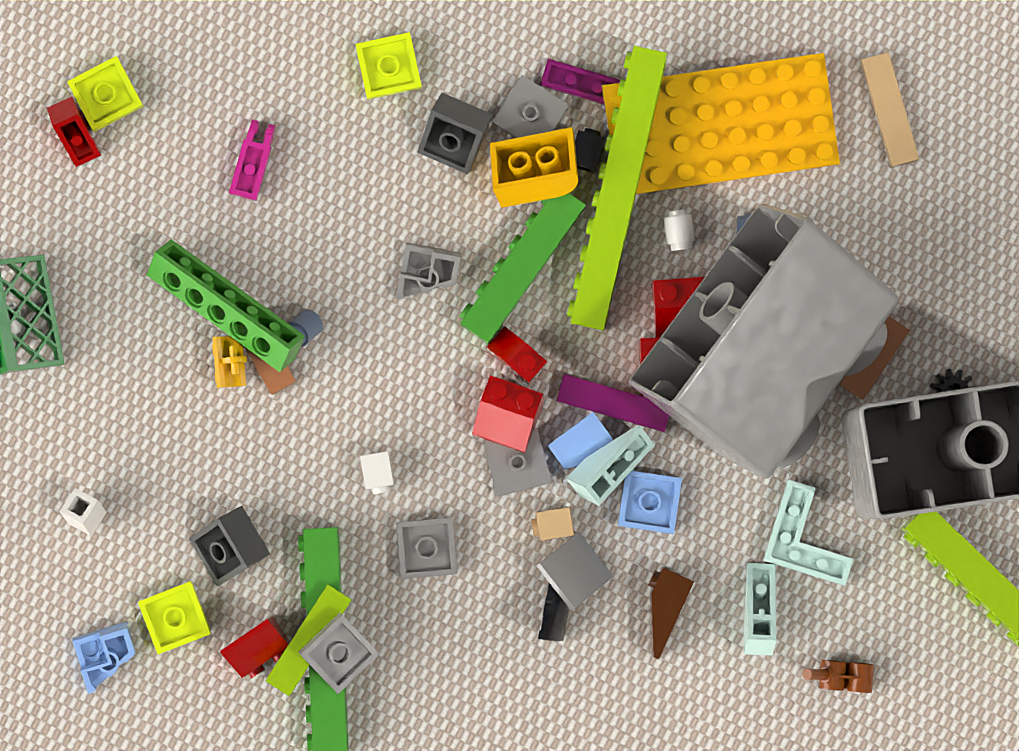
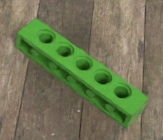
[147,239,305,372]

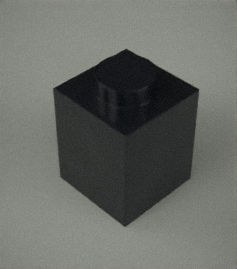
[575,128,605,174]

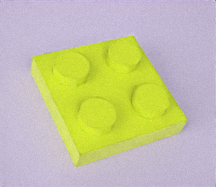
[355,32,422,100]
[67,56,144,132]
[138,581,212,655]

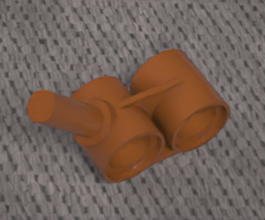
[802,659,874,693]

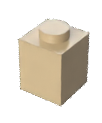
[531,507,574,541]

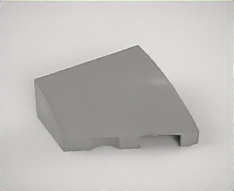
[396,243,461,300]

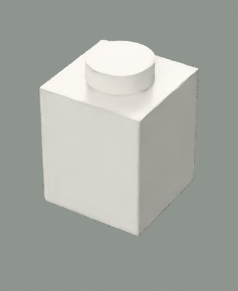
[360,451,395,494]
[59,488,107,536]

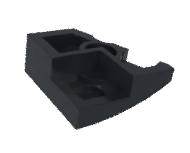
[538,583,569,641]

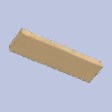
[860,52,919,168]

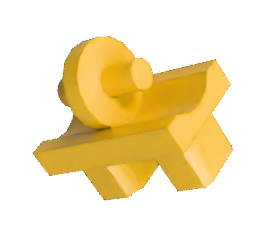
[212,336,247,388]

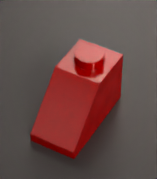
[47,96,101,167]
[487,326,547,384]

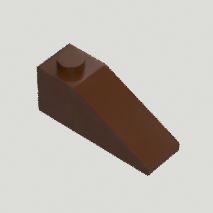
[648,567,694,660]

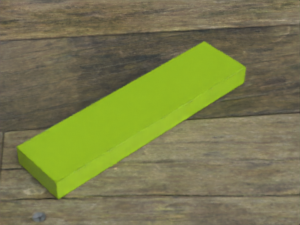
[265,584,352,696]

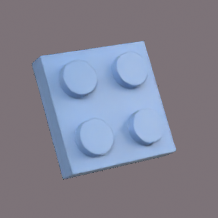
[617,471,682,534]

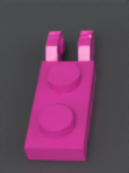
[229,119,276,201]

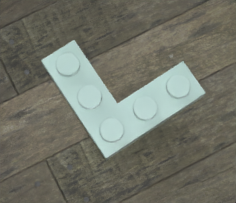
[763,479,853,586]

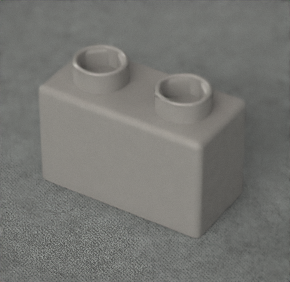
[630,204,899,479]
[841,380,1019,519]

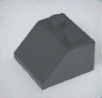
[417,92,493,174]
[189,506,270,587]

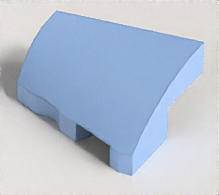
[548,412,613,469]
[72,621,135,694]

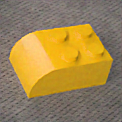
[490,127,578,208]

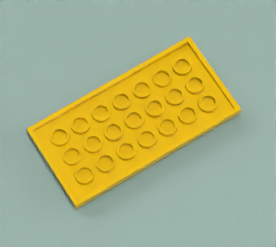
[602,53,840,194]

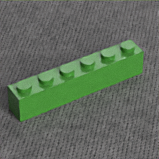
[459,193,586,344]

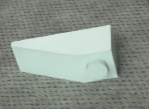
[566,425,655,506]
[744,563,776,656]

